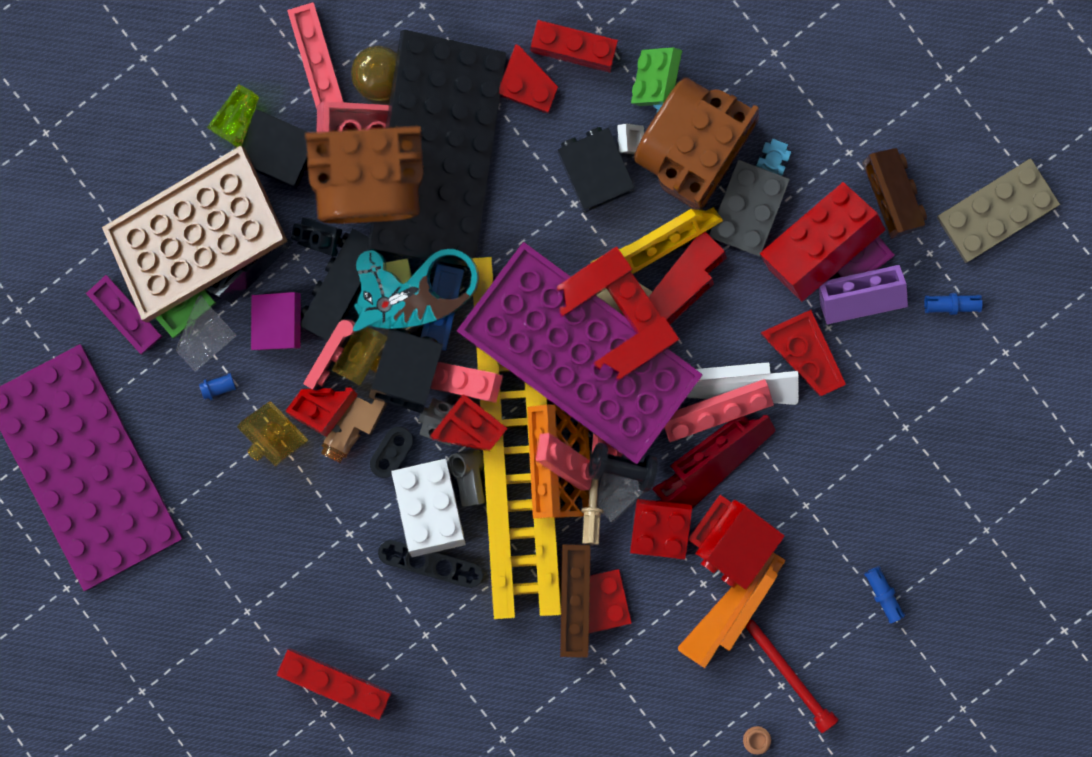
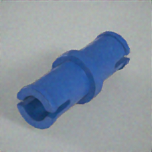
[924,293,983,315]
[864,566,905,623]

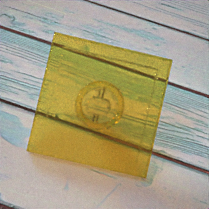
[332,327,388,385]
[237,401,308,467]

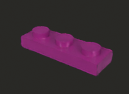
[86,275,163,355]

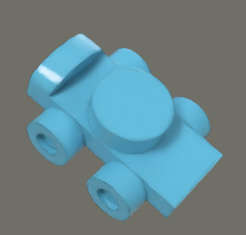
[756,139,791,176]

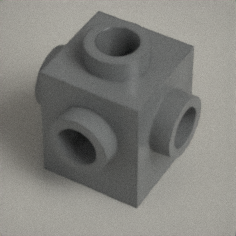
[418,398,454,446]

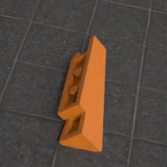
[678,552,786,668]

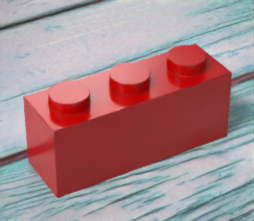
[531,20,618,72]

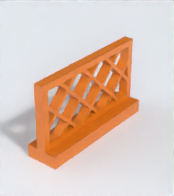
[527,405,590,519]

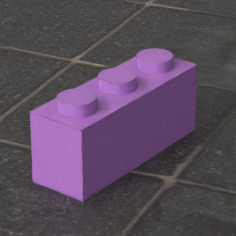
[819,265,908,324]

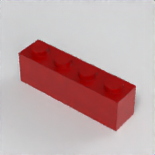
[276,648,392,720]

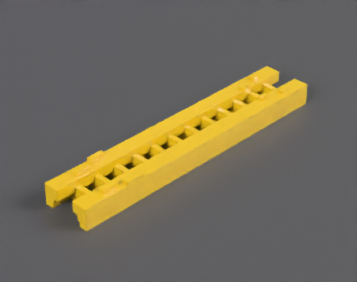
[472,257,561,619]

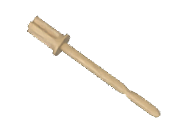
[581,441,604,546]

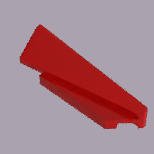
[648,231,727,325]

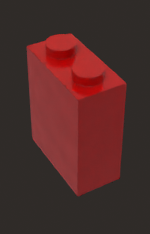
[695,499,785,590]

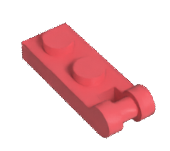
[303,319,356,390]

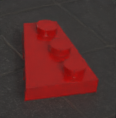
[760,310,846,396]

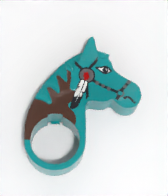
[353,249,479,331]

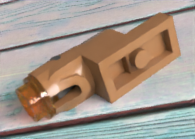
[321,397,387,463]

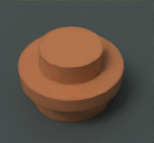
[743,726,771,755]

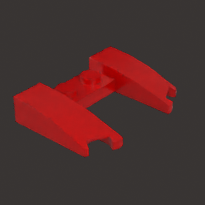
[557,246,679,380]

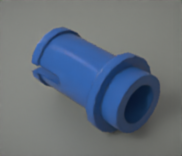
[199,373,236,401]

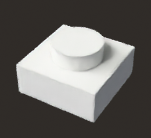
[618,124,644,154]

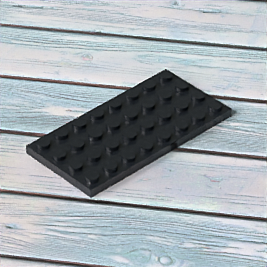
[367,30,507,268]

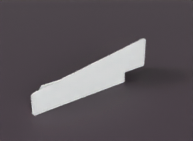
[686,363,798,405]

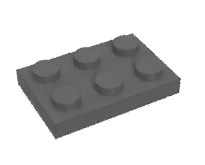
[709,160,790,256]

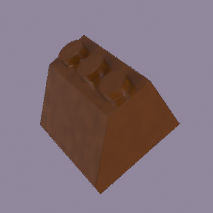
[863,148,927,239]

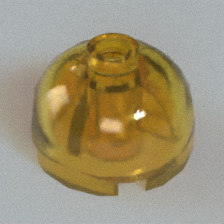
[351,45,397,101]

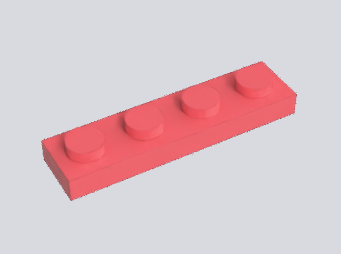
[287,2,344,108]
[664,379,774,442]

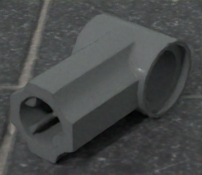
[448,448,485,506]

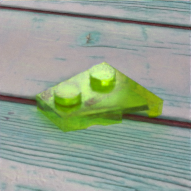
[207,84,259,148]

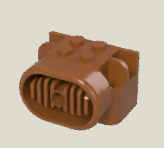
[634,78,759,210]
[306,126,423,224]

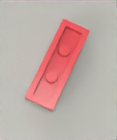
[430,362,503,403]
[536,433,592,490]

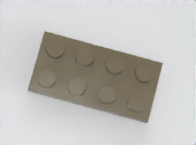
[936,158,1060,263]

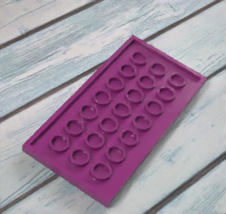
[457,242,703,465]
[0,344,183,591]

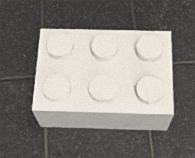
[391,459,466,557]

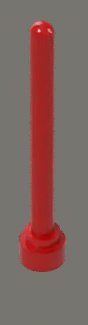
[745,619,839,734]

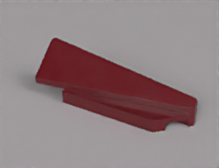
[652,415,776,508]

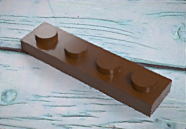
[560,545,590,657]

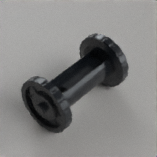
[589,443,658,492]

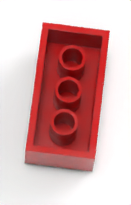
[759,182,885,302]

